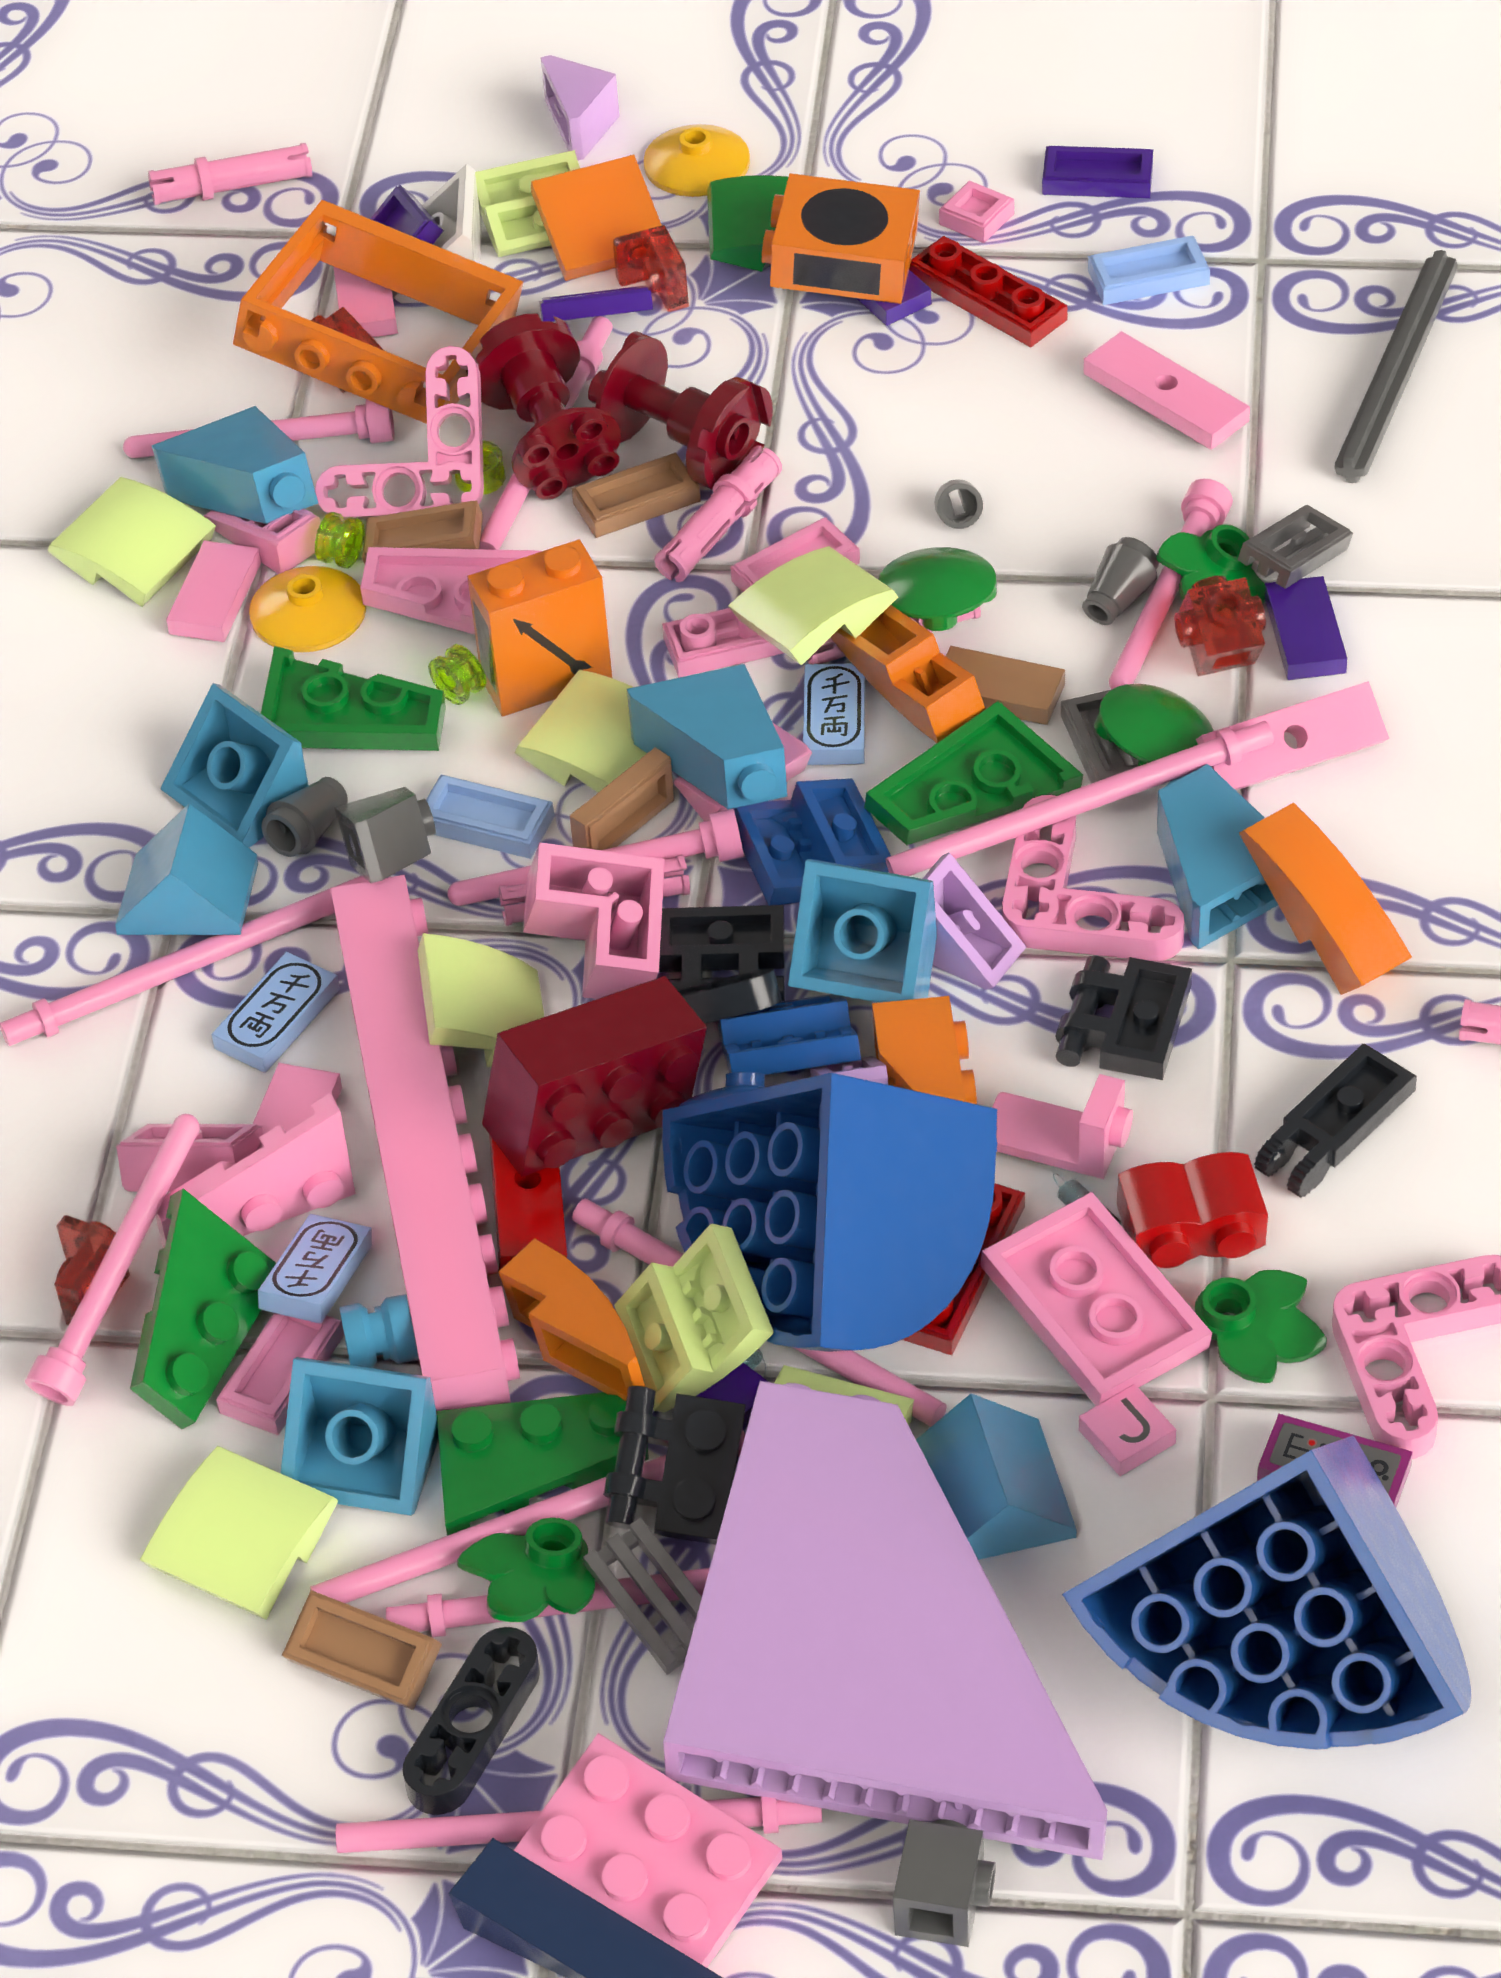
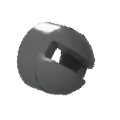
[934,479,983,529]

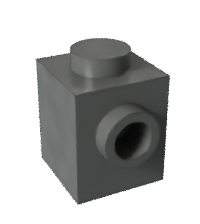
[893,1819,996,1947]

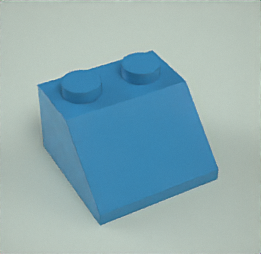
[788,859,937,1003]

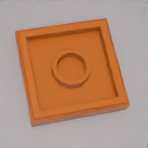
[531,155,669,281]

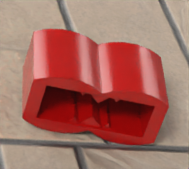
[1117,1152,1268,1268]

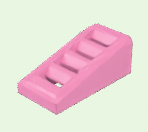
[204,508,324,574]

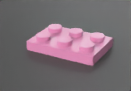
[981,1192,1212,1406]
[514,1733,783,1967]

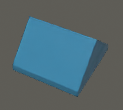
[160,683,308,848]
[115,803,258,935]
[281,1357,439,1516]
[916,1393,1077,1560]

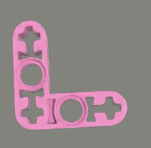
[315,346,484,521]
[1002,795,1184,961]
[1332,1255,1501,1459]

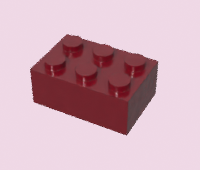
[482,976,707,1177]

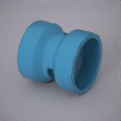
[339,1294,418,1368]

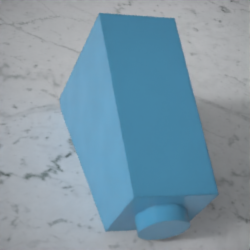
[152,406,318,524]
[627,664,787,809]
[1157,764,1278,949]

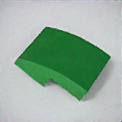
[707,175,788,272]

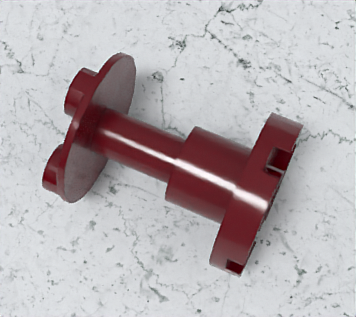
[466,313,621,500]
[588,331,773,490]

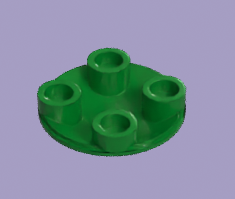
[878,547,997,631]
[1094,684,1214,766]

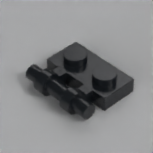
[659,905,785,1001]
[1055,955,1192,1080]
[603,1386,746,1545]

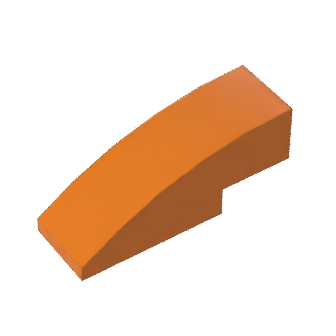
[830,605,985,743]
[1239,802,1412,995]
[499,1238,645,1401]

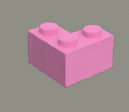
[523,842,665,999]

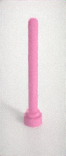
[123,399,395,458]
[1109,478,1233,690]
[447,809,744,906]
[25,1114,199,1406]

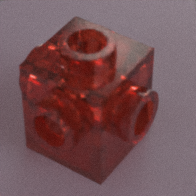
[1174,576,1266,676]

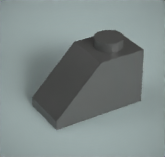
[334,787,436,883]

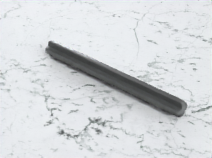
[1334,250,1458,483]

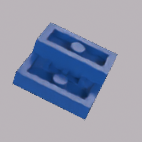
[733,778,891,905]
[716,994,861,1075]

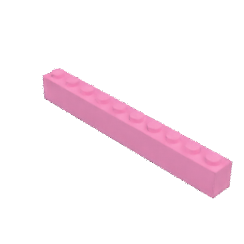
[330,875,520,1413]

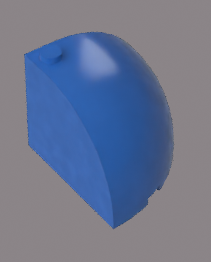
[662,1072,997,1352]
[1062,1435,1471,1750]

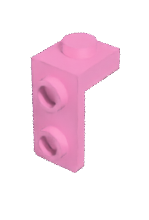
[992,1074,1133,1179]

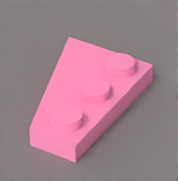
[360,547,541,634]
[156,1092,356,1247]

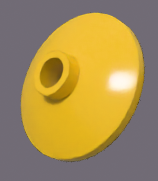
[643,124,750,197]
[249,566,366,652]

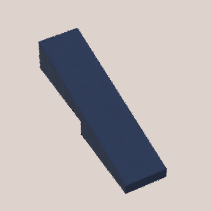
[449,1838,723,1978]

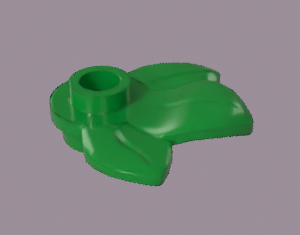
[1156,524,1265,616]
[1194,1270,1327,1383]
[457,1518,595,1622]

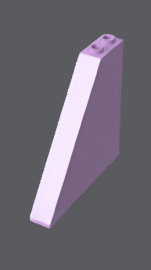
[663,1381,1107,1860]

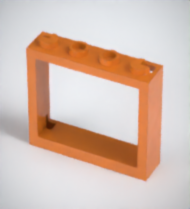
[233,200,524,427]

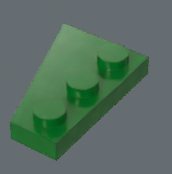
[261,646,446,751]
[864,701,1084,846]
[130,1188,276,1429]
[437,1392,649,1536]

